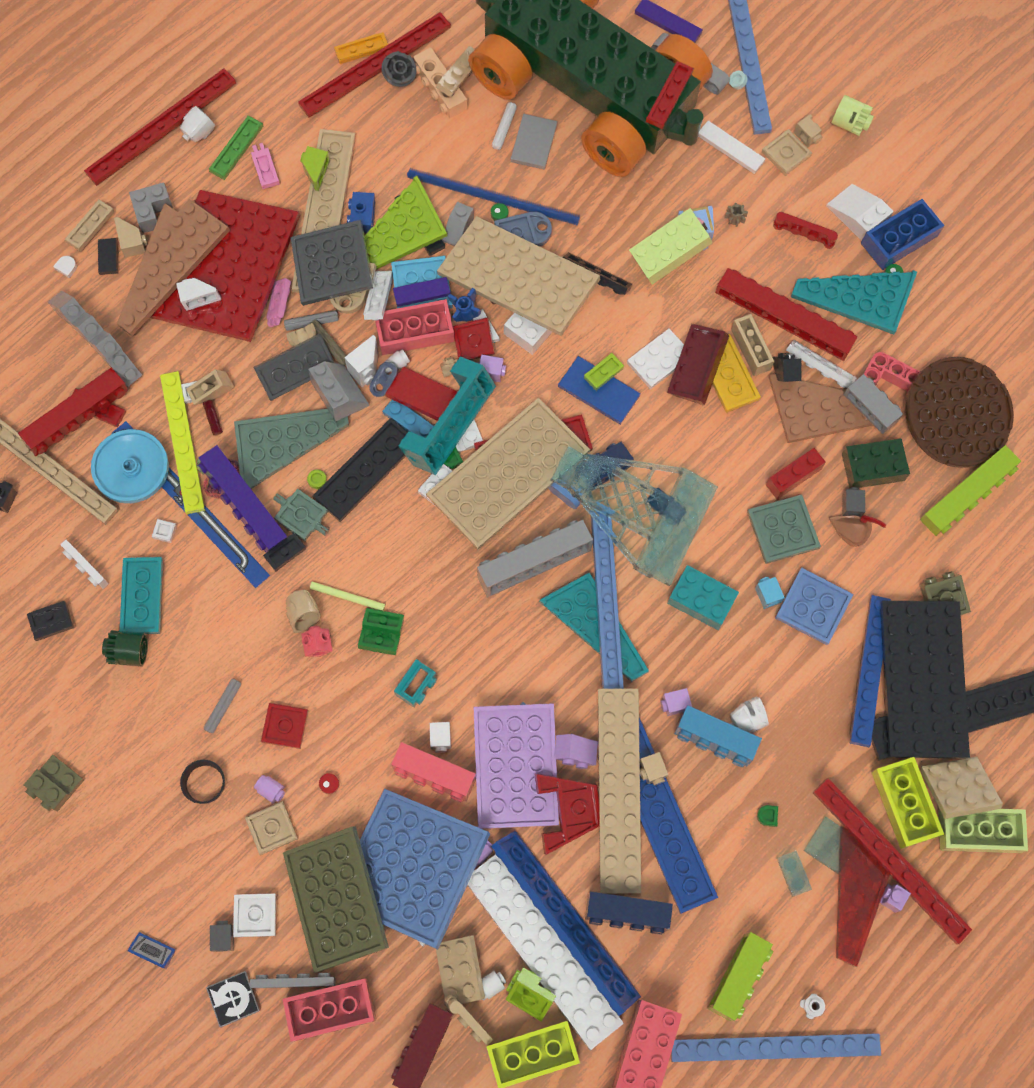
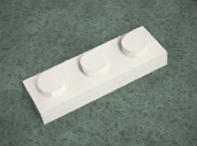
[60,540,108,589]

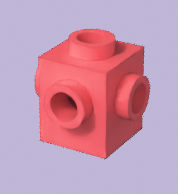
[301,626,332,657]

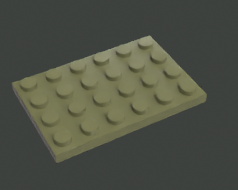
[283,826,389,973]

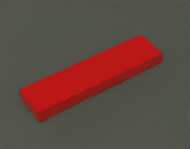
[646,61,694,129]

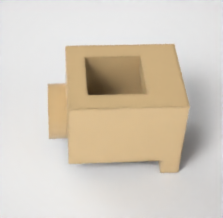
[794,114,823,147]

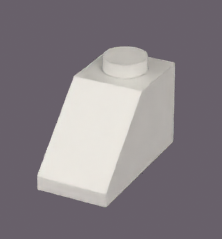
[176,278,222,311]

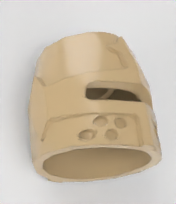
[286,590,321,633]

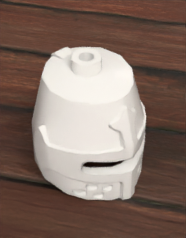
[180,106,216,143]
[730,696,769,733]

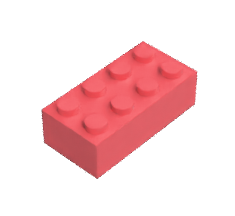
[375,299,454,355]
[391,742,476,803]
[283,979,376,1042]

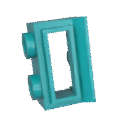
[394,659,437,708]

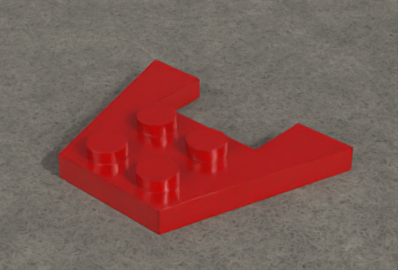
[535,773,599,855]

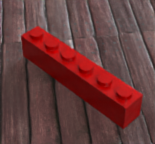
[18,367,128,457]

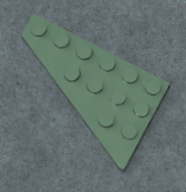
[234,409,349,489]

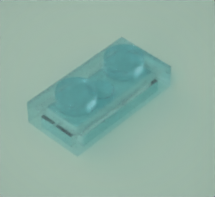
[777,851,812,897]

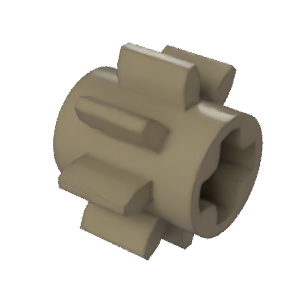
[725,203,748,227]

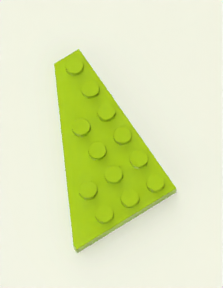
[365,176,447,270]

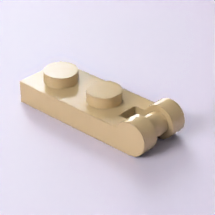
[444,995,493,1045]

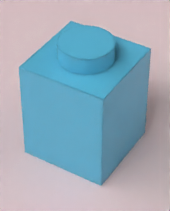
[755,577,785,609]

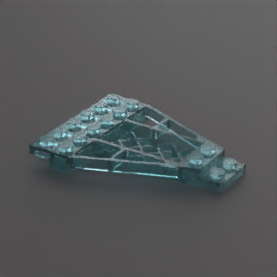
[550,446,718,586]

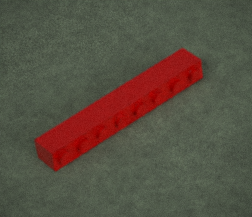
[715,268,858,361]

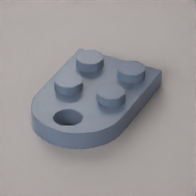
[494,212,552,246]

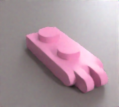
[251,143,280,189]
[267,278,291,327]

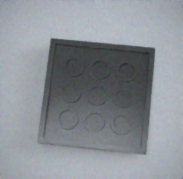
[290,220,373,306]

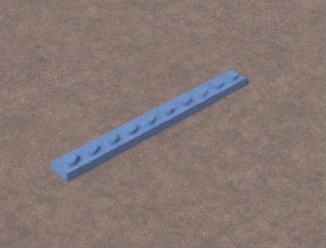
[728,0,772,135]
[591,508,624,689]
[671,1034,881,1062]

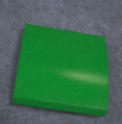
[358,608,404,656]

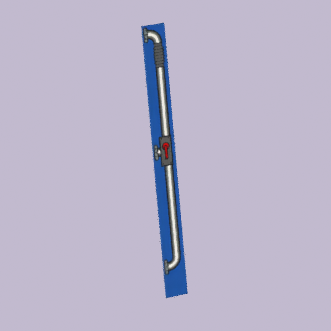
[112,421,270,588]

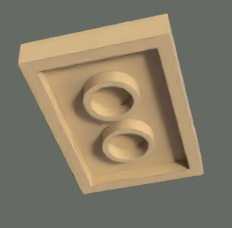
[436,935,485,1004]

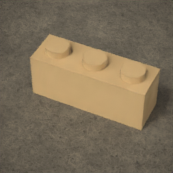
[731,314,774,376]

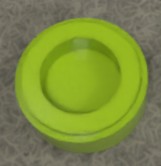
[307,470,327,490]

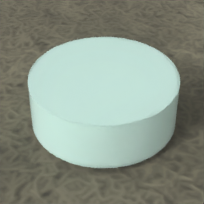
[729,70,747,90]

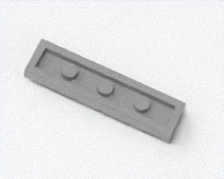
[250,973,336,989]

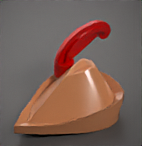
[829,515,886,547]

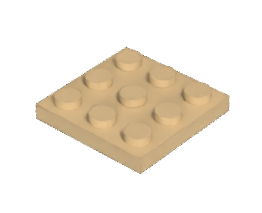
[920,757,1003,819]

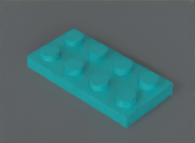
[119,557,163,634]

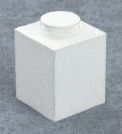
[430,722,451,753]

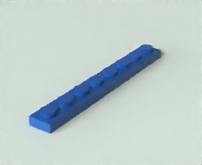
[849,595,891,748]

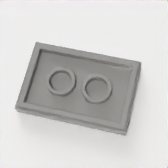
[511,114,557,170]

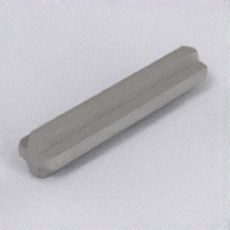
[284,310,338,331]
[204,679,241,734]

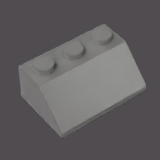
[308,361,369,421]

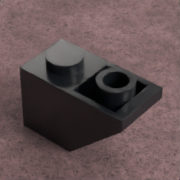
[772,353,801,382]

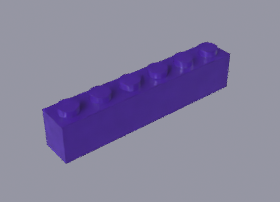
[197,445,287,553]

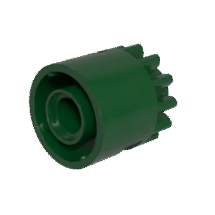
[102,630,148,667]

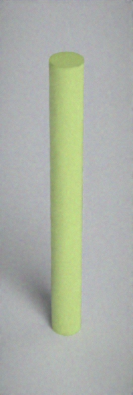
[310,581,386,611]

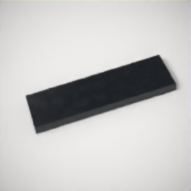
[312,418,408,522]

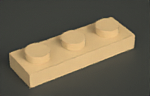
[65,200,114,252]

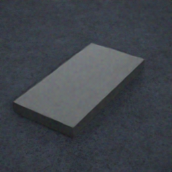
[253,333,334,401]

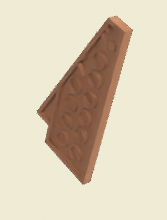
[117,199,230,336]

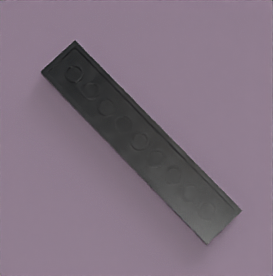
[871,671,1034,761]

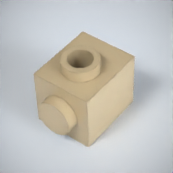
[639,752,668,786]

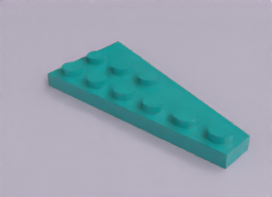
[539,573,649,682]

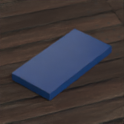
[558,356,641,425]

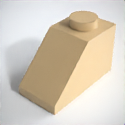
[114,217,148,258]
[186,369,234,405]

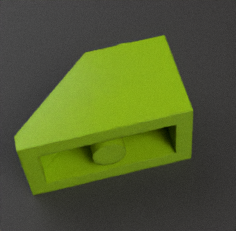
[300,146,330,191]

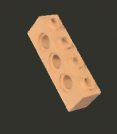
[413,47,468,118]

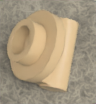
[440,357,458,378]

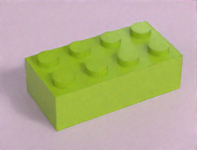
[707,932,773,1021]

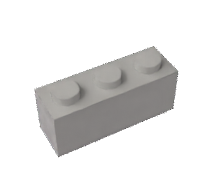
[844,374,903,434]

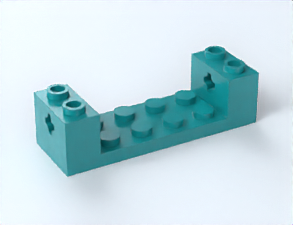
[399,357,496,475]

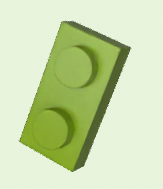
[584,353,624,391]

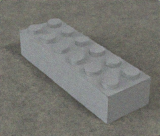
[477,520,593,598]

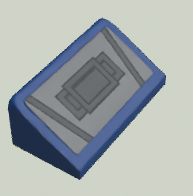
[127,932,176,969]

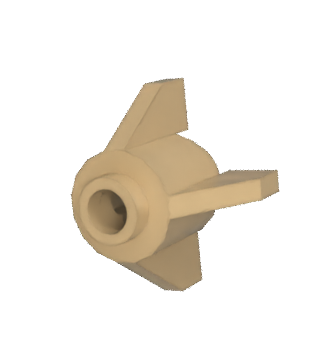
[286,323,316,347]

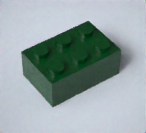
[842,438,910,488]

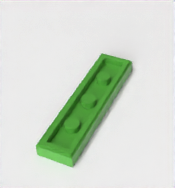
[209,116,264,180]

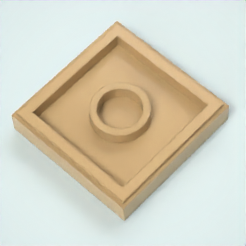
[762,129,812,176]
[245,801,298,856]

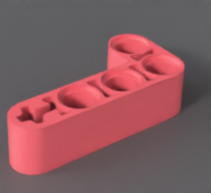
[864,352,920,392]

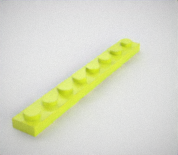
[160,371,205,514]

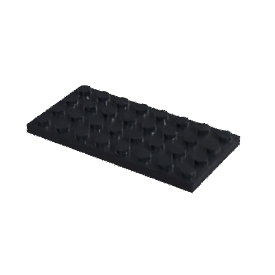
[880,601,970,759]

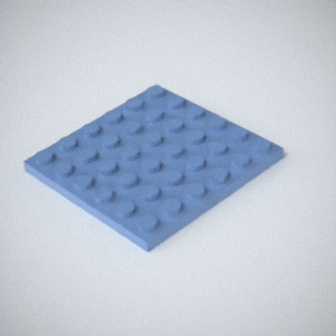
[360,789,490,950]

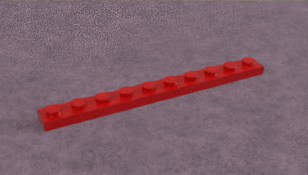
[298,12,451,118]
[84,68,236,186]
[812,778,972,944]

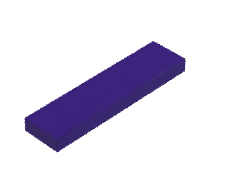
[634,0,703,43]

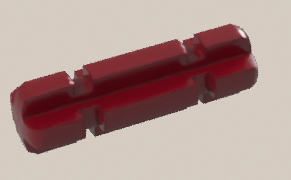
[203,400,223,436]

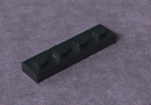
[563,252,632,295]

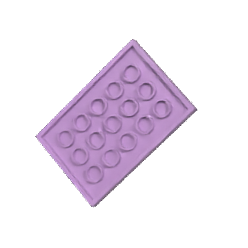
[474,703,559,829]

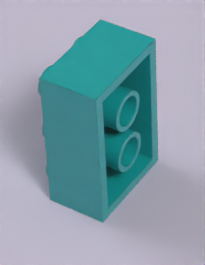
[667,565,739,631]

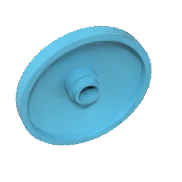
[91,429,169,503]

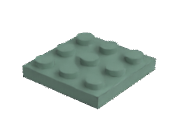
[747,494,821,564]

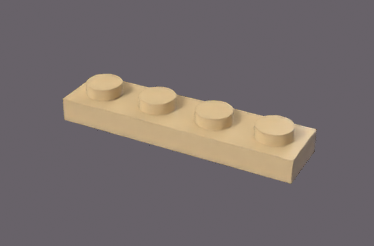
[436,46,475,97]

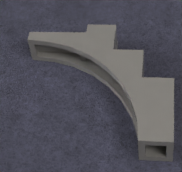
[48,291,142,387]

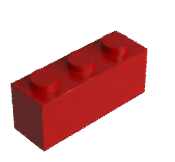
[766,448,826,500]

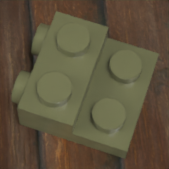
[920,571,971,615]
[24,755,84,812]

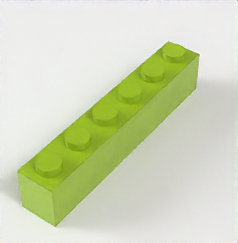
[920,445,1021,536]

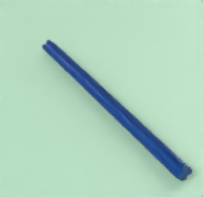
[407,167,580,225]

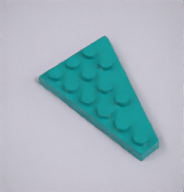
[791,270,917,335]

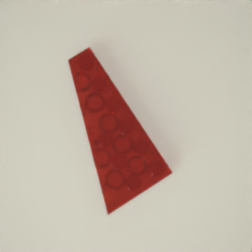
[836,826,890,967]

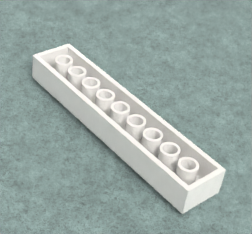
[467,854,624,1050]

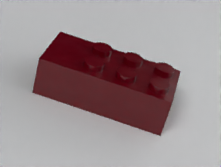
[391,1003,453,1088]

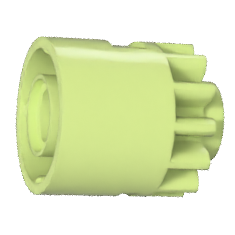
[831,95,874,136]

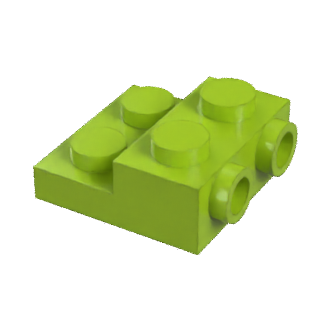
[506,967,556,1022]

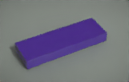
[393,277,451,307]

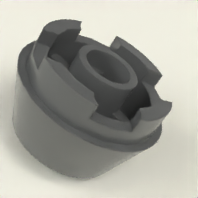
[382,51,416,87]

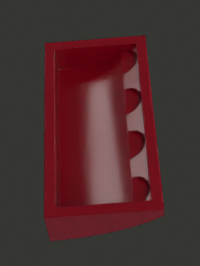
[667,323,729,405]

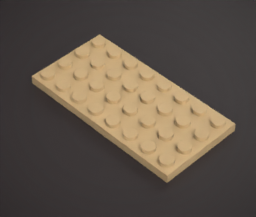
[437,216,600,336]
[426,398,590,550]

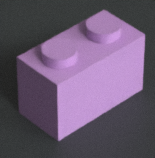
[554,734,598,769]

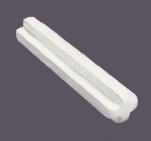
[492,102,516,150]

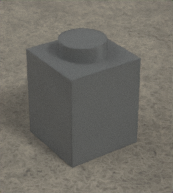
[842,487,865,517]
[210,921,234,952]

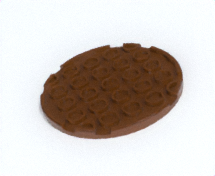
[905,357,1014,468]

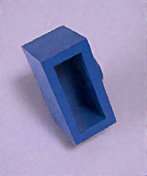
[347,192,376,234]

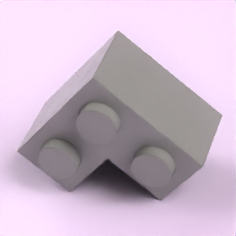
[129,182,173,233]

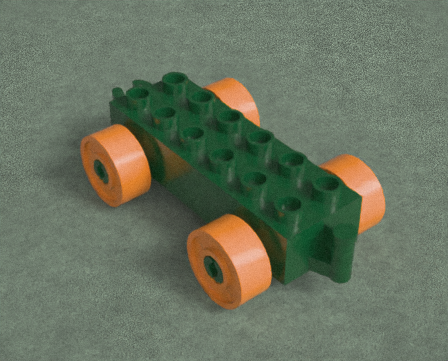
[468,0,713,177]

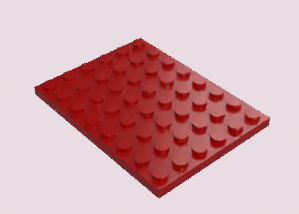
[150,190,300,342]

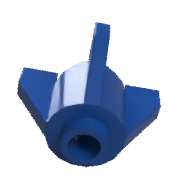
[448,288,481,322]

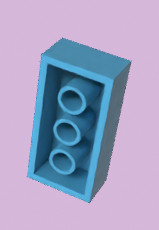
[674,705,762,767]

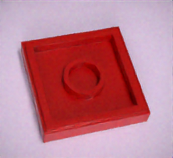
[453,318,495,360]
[261,703,308,749]

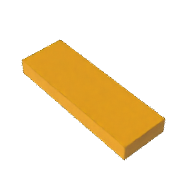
[334,32,388,64]

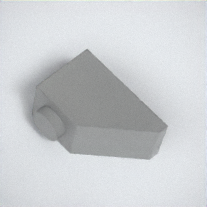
[442,202,474,246]

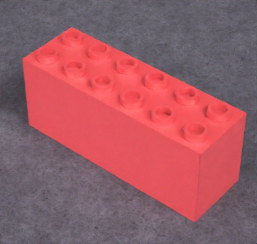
[612,1000,682,1088]

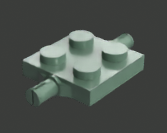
[273,488,329,541]

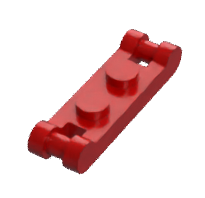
[773,212,838,249]

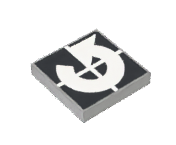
[206,971,260,1028]

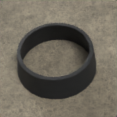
[180,760,225,804]

